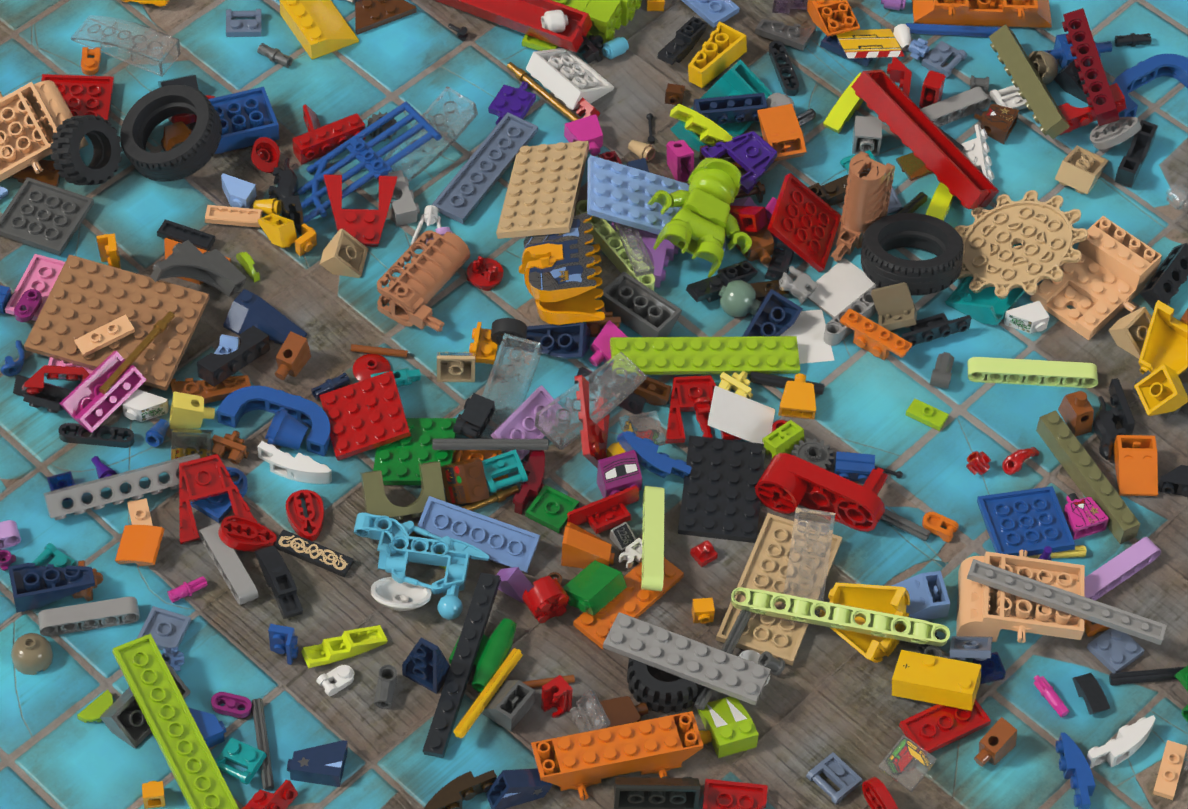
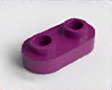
[14,289,42,322]
[211,692,252,718]

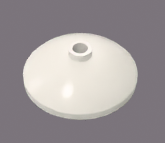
[371,577,431,611]

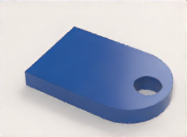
[190,467,248,523]

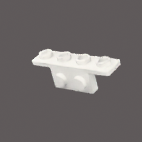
[961,124,995,184]

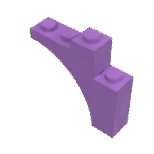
[611,222,679,288]

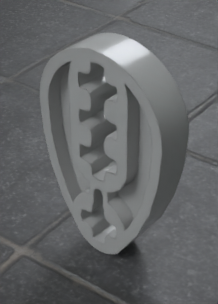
[1090,117,1141,150]

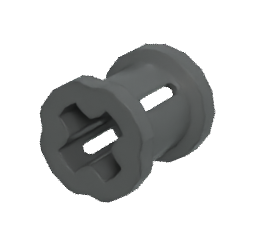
[970,75,989,92]
[758,651,785,676]

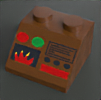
[441,457,490,504]

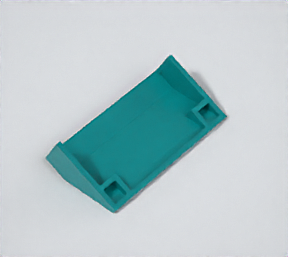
[945,243,1025,325]

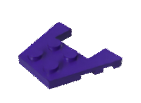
[701,131,777,194]

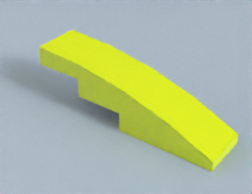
[823,73,864,133]
[670,104,733,146]
[925,182,954,221]
[301,625,388,668]

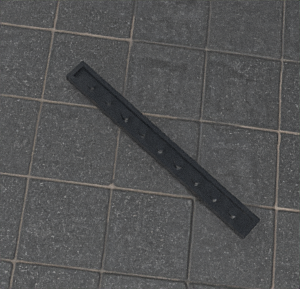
[423,573,501,758]

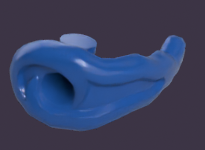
[1,340,25,377]

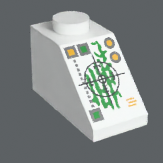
[1003,301,1049,334]
[122,389,169,422]

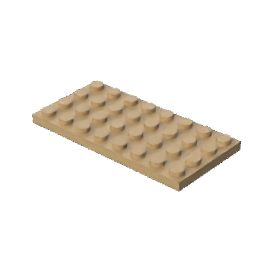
[496,141,589,239]
[716,513,842,666]

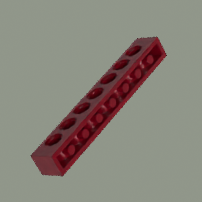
[1062,8,1120,126]

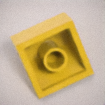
[1134,364,1188,416]

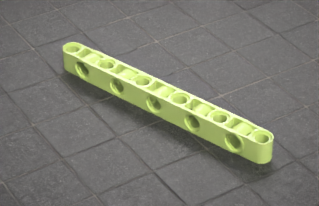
[731,587,950,646]

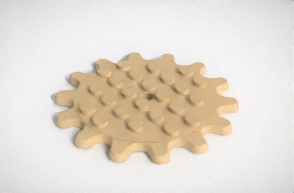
[954,190,1088,299]

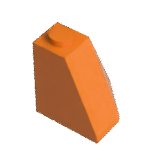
[561,522,615,569]

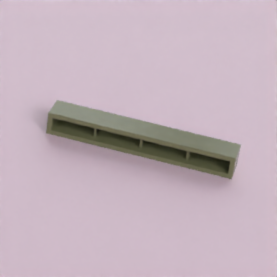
[989,24,1070,139]
[1036,410,1140,544]

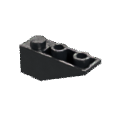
[1054,60,1089,104]

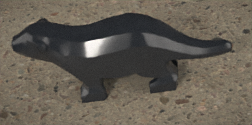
[268,158,299,200]
[1093,396,1127,460]

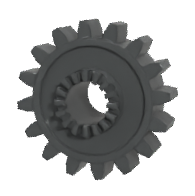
[791,438,834,470]

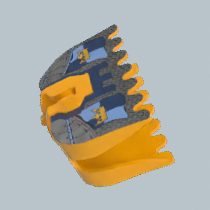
[519,213,605,325]

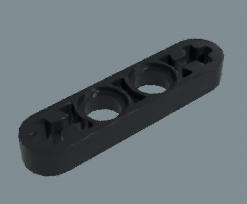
[768,41,799,96]
[59,423,135,448]

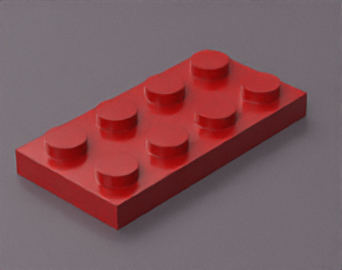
[899,699,991,755]

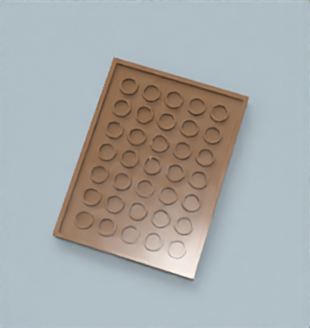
[24,254,210,391]

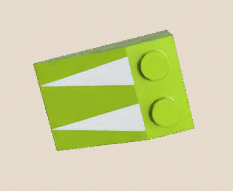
[697,696,759,758]

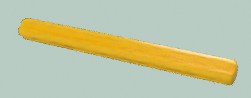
[453,648,523,739]

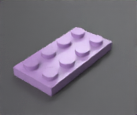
[491,385,567,460]

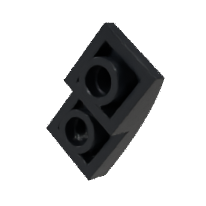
[1072,673,1110,715]

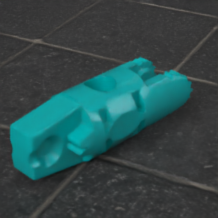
[371,368,421,387]

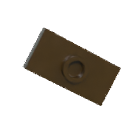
[749,280,790,301]

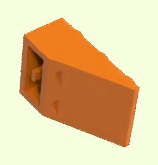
[806,0,860,37]
[757,104,807,162]
[1113,435,1158,496]

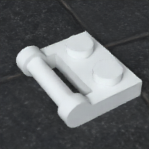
[989,85,1027,110]

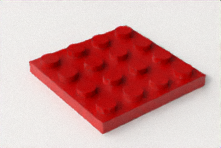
[41,74,114,121]
[767,173,841,272]
[320,371,411,461]

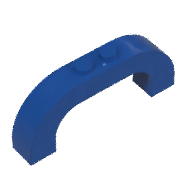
[1113,54,1188,118]
[217,386,331,457]

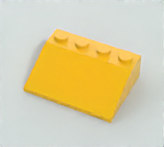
[279,0,359,60]

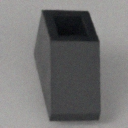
[1158,465,1188,497]

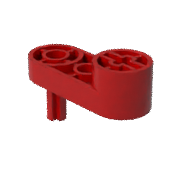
[755,453,888,532]

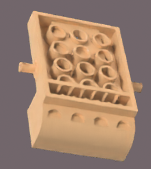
[0,80,88,182]
[1030,216,1162,340]
[956,550,1085,643]

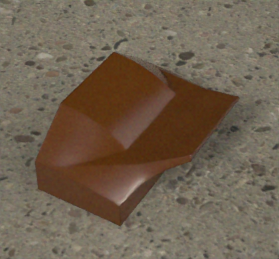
[161,121,193,151]
[630,373,672,406]

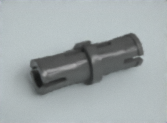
[257,43,293,68]

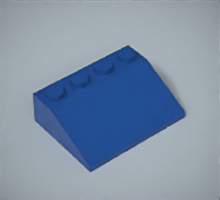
[208,87,280,154]

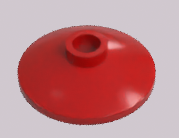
[353,354,391,382]

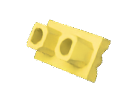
[718,371,753,399]

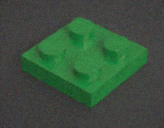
[525,485,579,533]

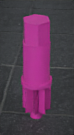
[1034,675,1070,718]

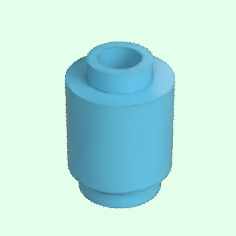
[602,37,629,59]

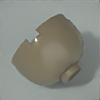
[1028,51,1058,85]
[11,633,53,675]

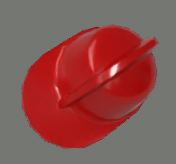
[251,137,280,173]

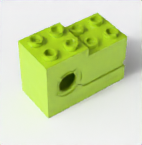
[570,0,642,45]

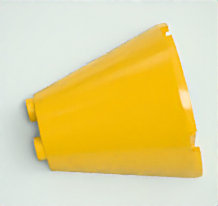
[1139,300,1188,376]
[819,583,910,663]

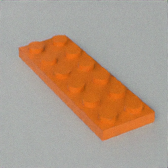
[573,558,684,649]

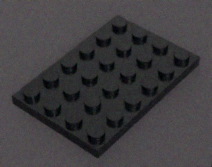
[678,435,766,543]

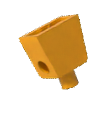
[778,373,816,419]

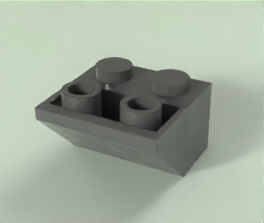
[481,680,535,732]

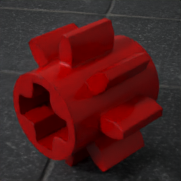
[966,451,991,475]

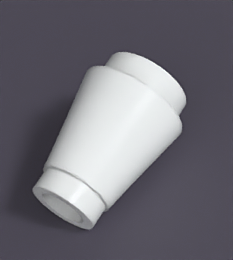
[893,24,911,51]

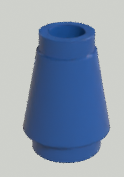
[145,419,169,447]

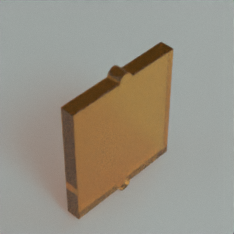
[896,152,933,181]

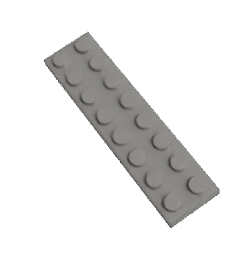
[603,612,771,706]

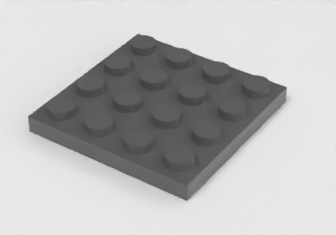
[0,177,94,256]

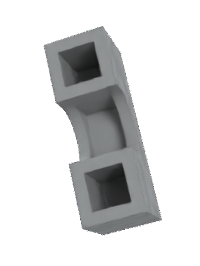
[387,170,420,227]

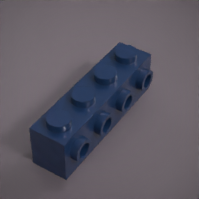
[692,93,768,125]

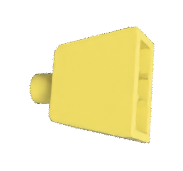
[169,392,215,429]

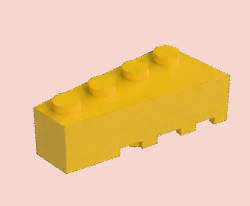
[688,21,747,88]

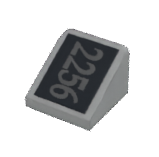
[610,522,636,552]

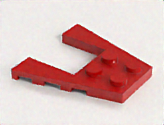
[323,175,397,247]
[574,375,611,469]
[665,375,742,444]
[179,454,257,544]

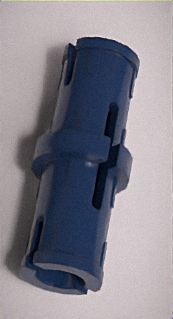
[311,373,350,400]

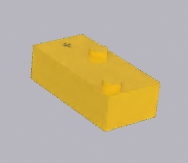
[892,650,981,711]

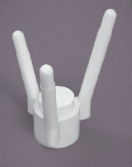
[411,205,441,245]

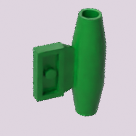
[449,618,517,692]

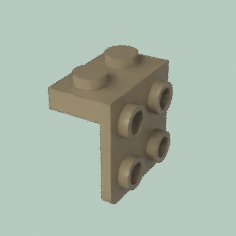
[871,282,917,331]

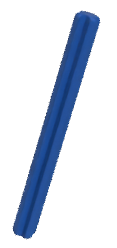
[906,23,1001,37]

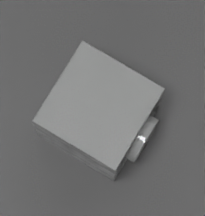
[852,116,882,156]

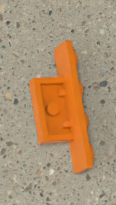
[840,309,912,360]

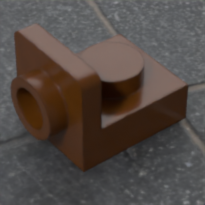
[665,83,685,105]

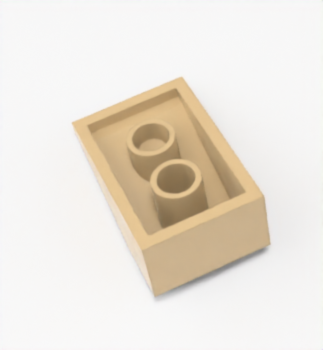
[1055,146,1109,194]

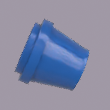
[265,409,309,451]

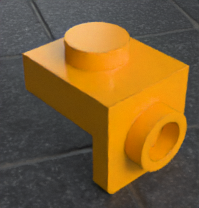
[295,223,317,257]

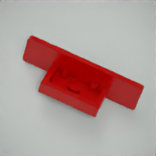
[567,485,639,534]
[242,780,298,809]

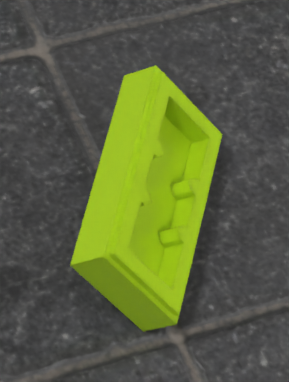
[905,398,949,431]

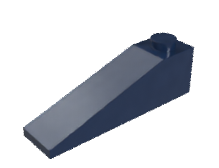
[223,289,307,345]
[742,289,803,337]
[517,322,591,359]
[8,563,95,613]
[402,637,450,694]

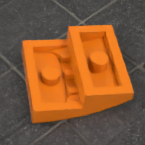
[115,525,165,566]

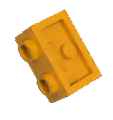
[96,233,121,269]
[469,322,498,365]

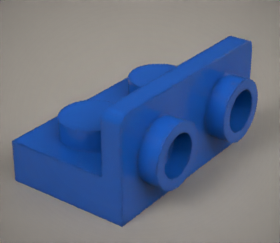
[268,624,299,665]

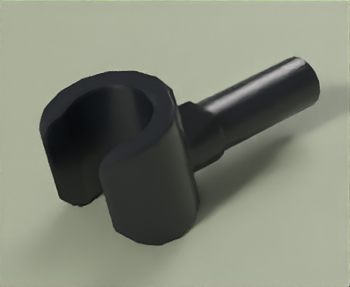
[448,23,468,41]

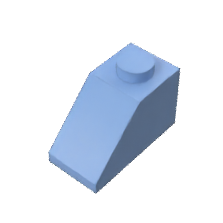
[221,173,256,208]

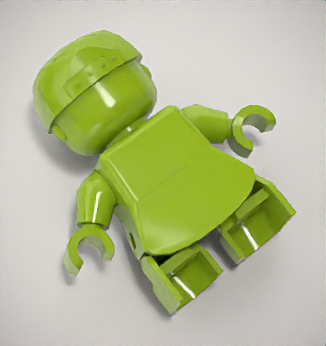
[648,158,752,277]

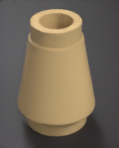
[628,140,655,161]

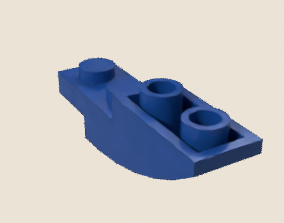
[617,431,692,478]
[1055,732,1096,809]

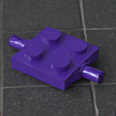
[488,81,536,125]

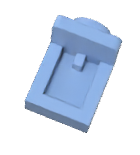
[214,334,239,355]

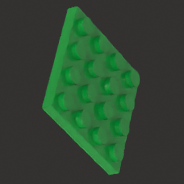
[373,418,457,485]

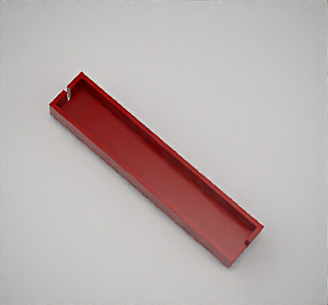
[434,0,593,53]
[851,70,999,209]

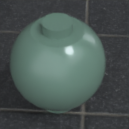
[718,280,761,317]

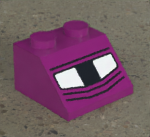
[597,450,642,498]

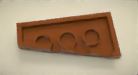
[170,375,251,404]

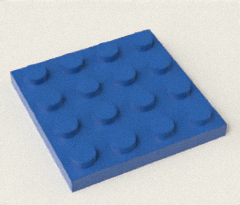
[977,486,1075,556]

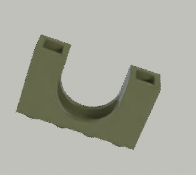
[360,461,446,520]

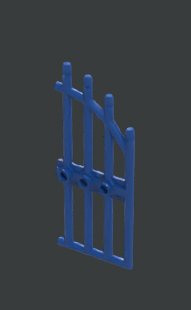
[297,101,442,223]

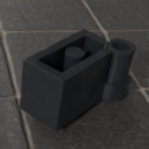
[453,393,496,439]

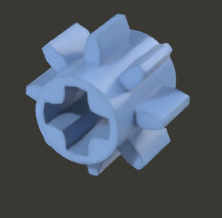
[908,38,930,60]
[161,647,185,671]

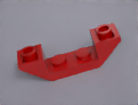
[887,57,912,97]
[22,365,90,394]

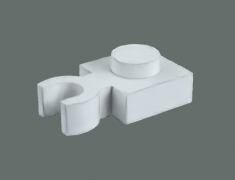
[618,538,642,569]

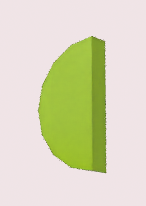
[236,252,260,283]
[77,689,113,723]

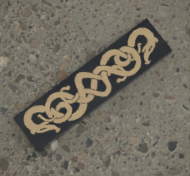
[274,529,354,577]

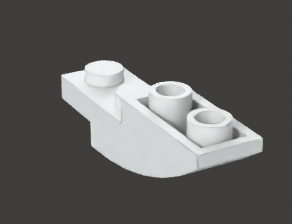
[258,441,332,484]
[1086,715,1156,768]

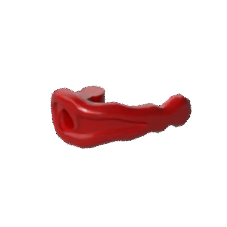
[694,397,713,438]
[1002,447,1039,475]

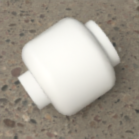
[541,10,568,33]

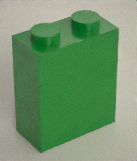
[563,560,627,616]

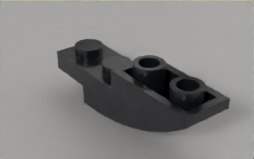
[657,16,708,65]
[686,260,758,303]
[255,546,303,619]

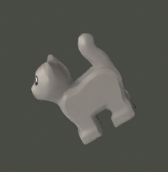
[779,266,818,304]

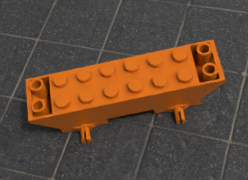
[912,0,1052,28]
[531,711,704,800]

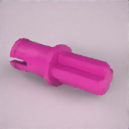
[167,576,208,603]

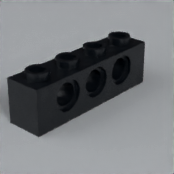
[1140,243,1188,310]

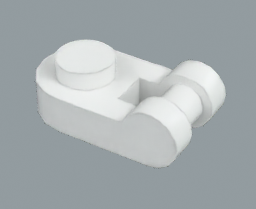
[316,665,354,697]

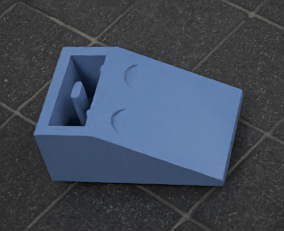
[892,571,951,620]

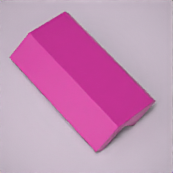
[59,351,147,433]

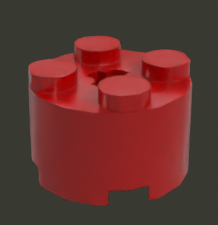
[522,576,569,623]

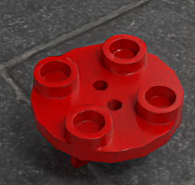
[467,256,504,291]

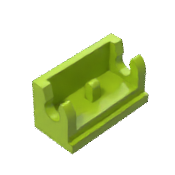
[762,420,805,459]

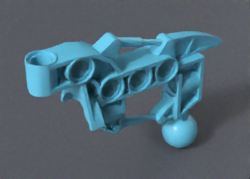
[353,512,489,620]

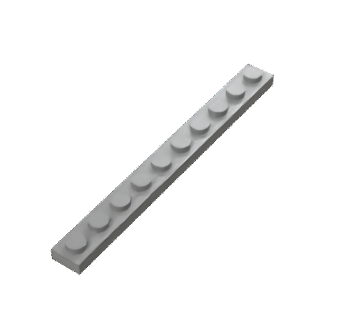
[966,559,1167,645]

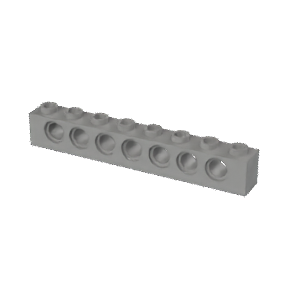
[43,453,200,520]

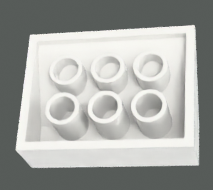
[526,48,614,110]

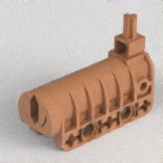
[831,151,895,262]
[377,230,470,332]

